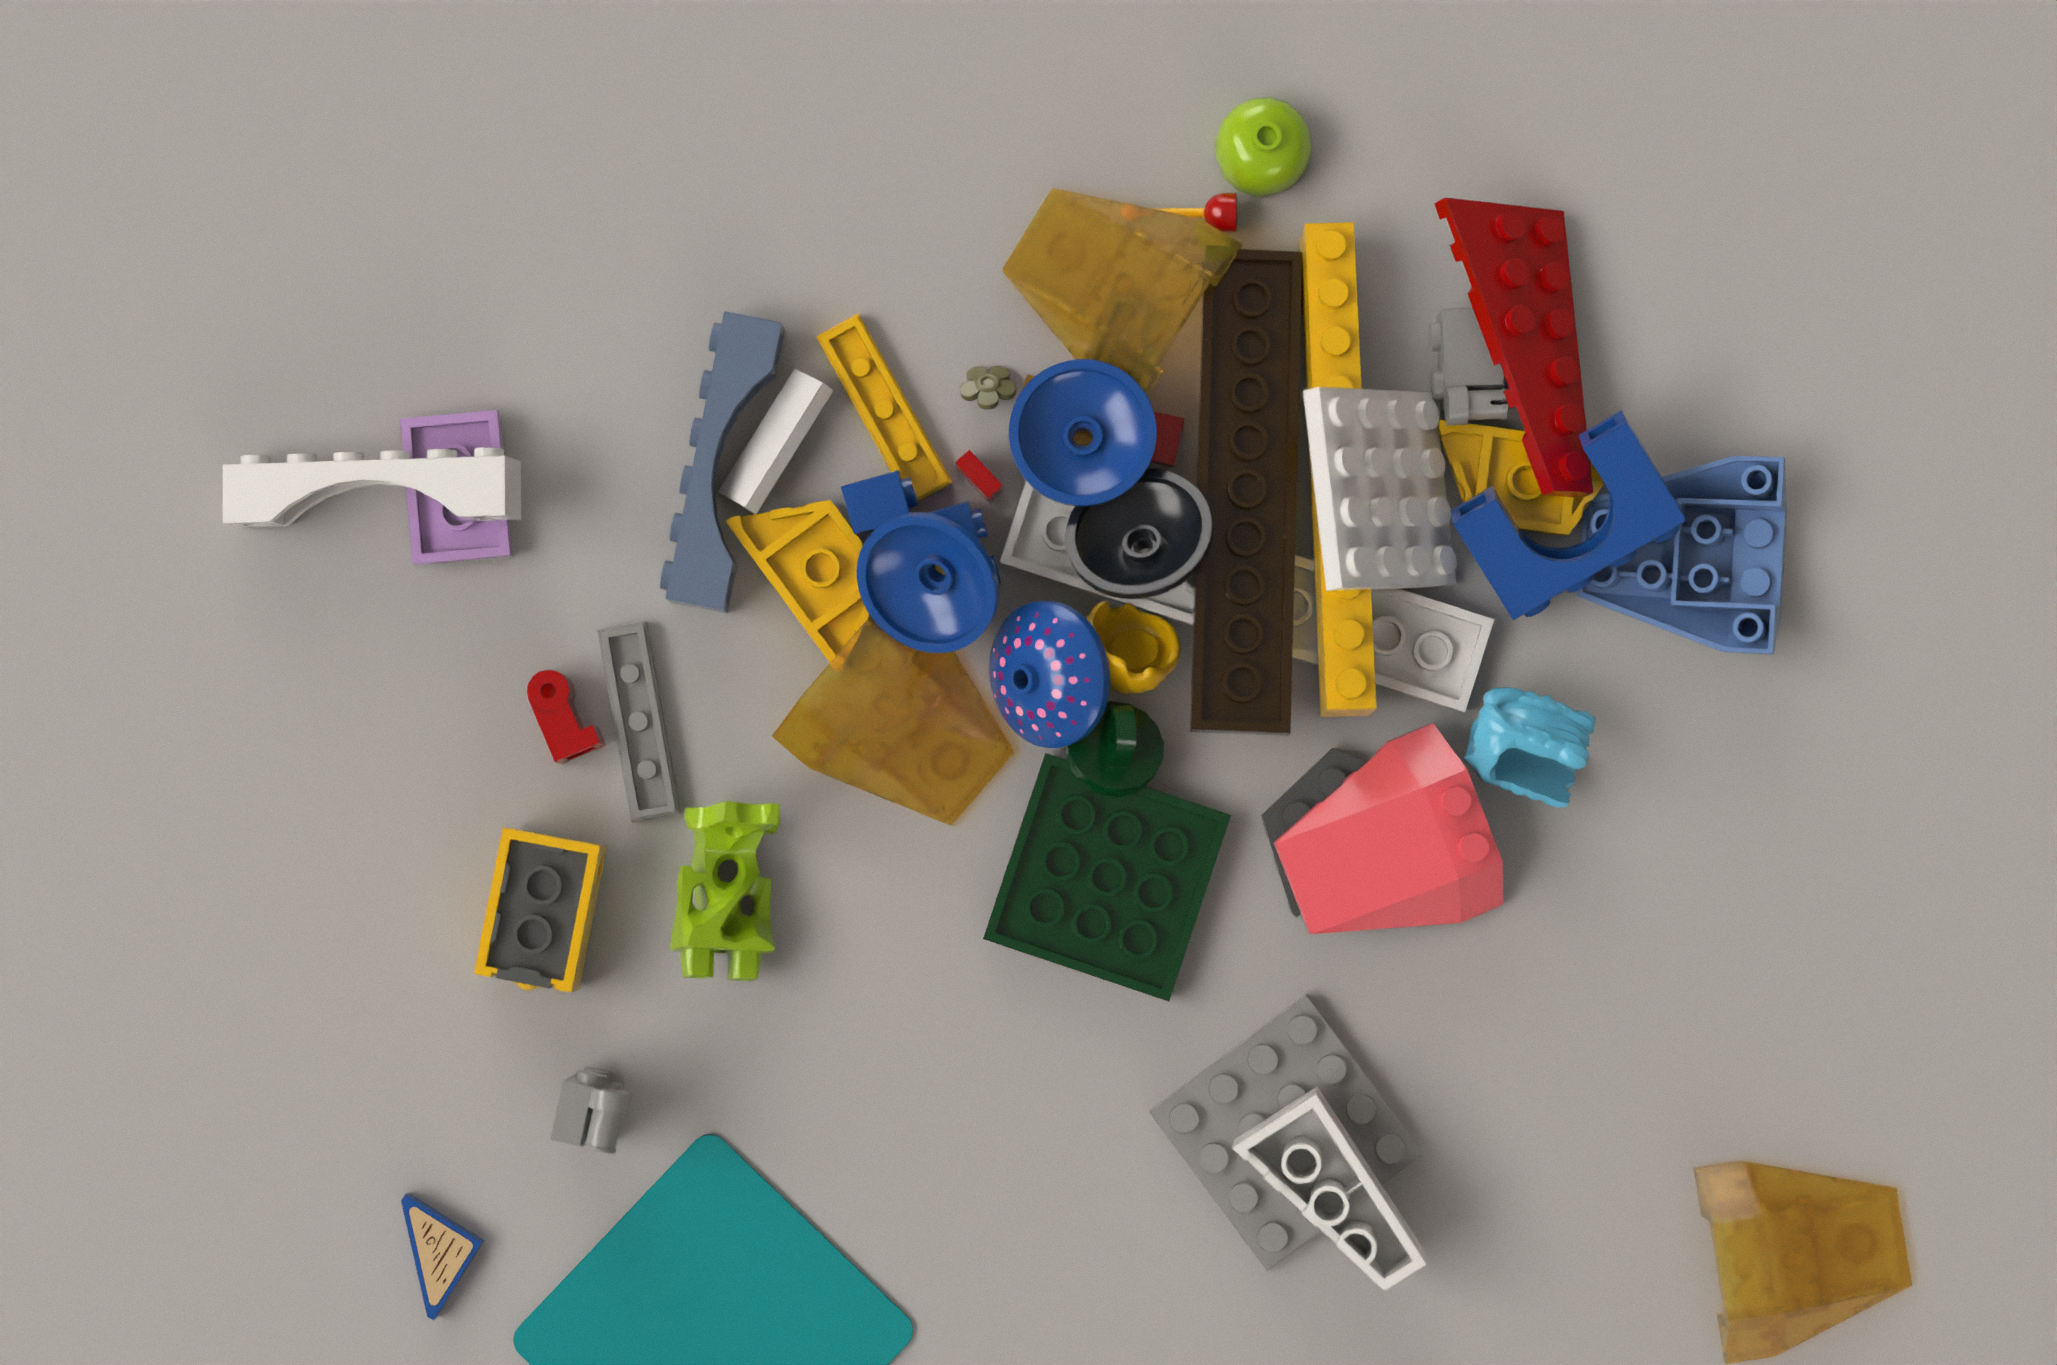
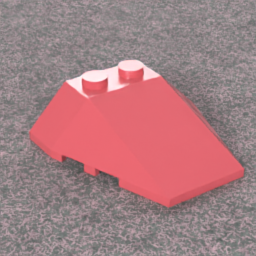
[1273,723,1503,934]

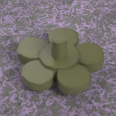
[960,366,1016,410]

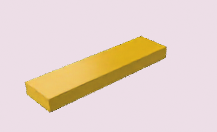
[816,314,953,503]

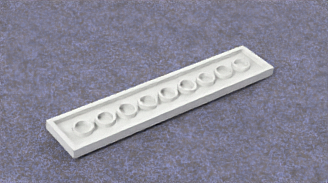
[999,481,1495,713]

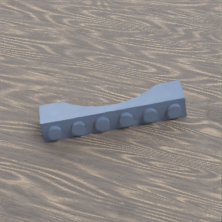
[660,311,785,613]

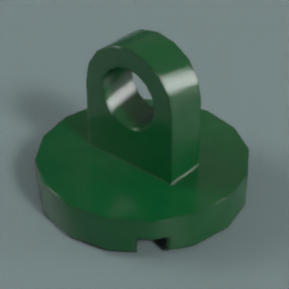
[1065,701,1164,797]

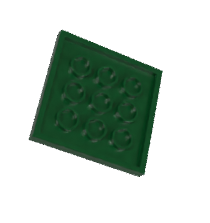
[983,753,1231,1001]

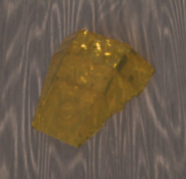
[1001,188,1242,397]
[1694,1160,1912,1364]

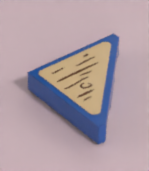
[401,1193,485,1320]

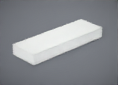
[718,369,833,514]

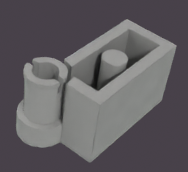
[1428,308,1508,426]
[551,1067,632,1154]

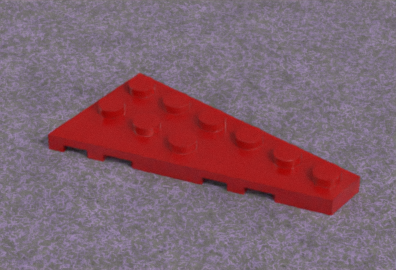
[1434,197,1593,498]

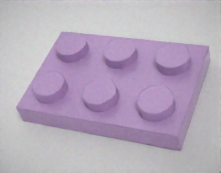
[400,410,513,566]

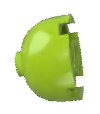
[1214,97,1312,197]

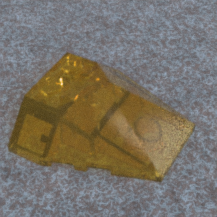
[772,616,1014,826]

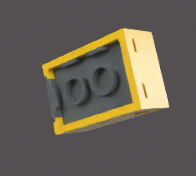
[474,827,607,993]

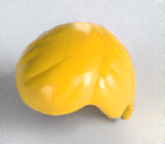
[1086,601,1181,694]

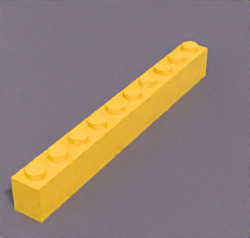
[1299,222,1377,717]

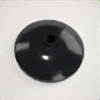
[1065,468,1213,599]

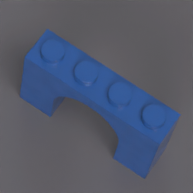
[1450,410,1687,620]

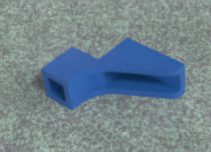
[841,470,1001,584]

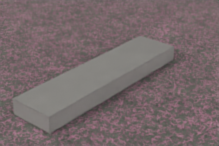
[597,621,681,822]

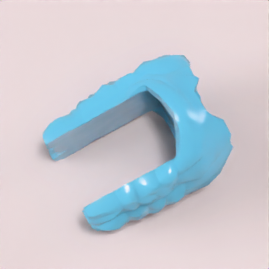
[1464,687,1596,808]

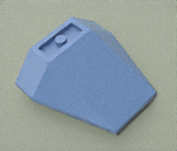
[1578,456,1787,655]

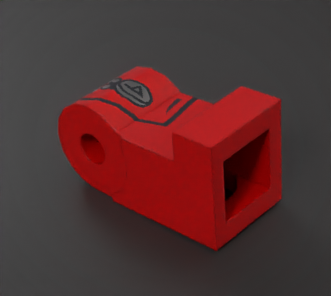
[527,670,606,765]

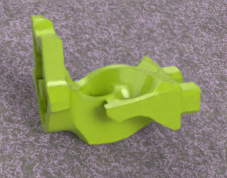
[670,801,780,981]

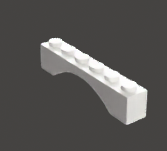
[223,448,521,528]

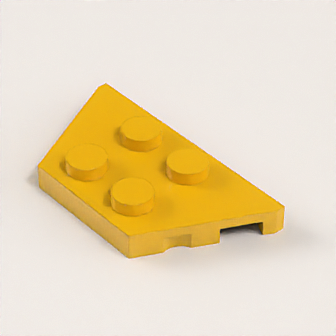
[1438,420,1604,537]
[725,500,871,673]

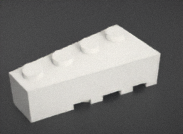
[1232,1087,1427,1291]

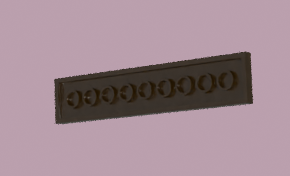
[1190,248,1302,736]

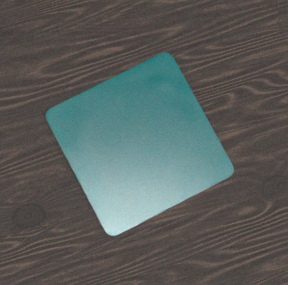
[513,1134,913,1365]

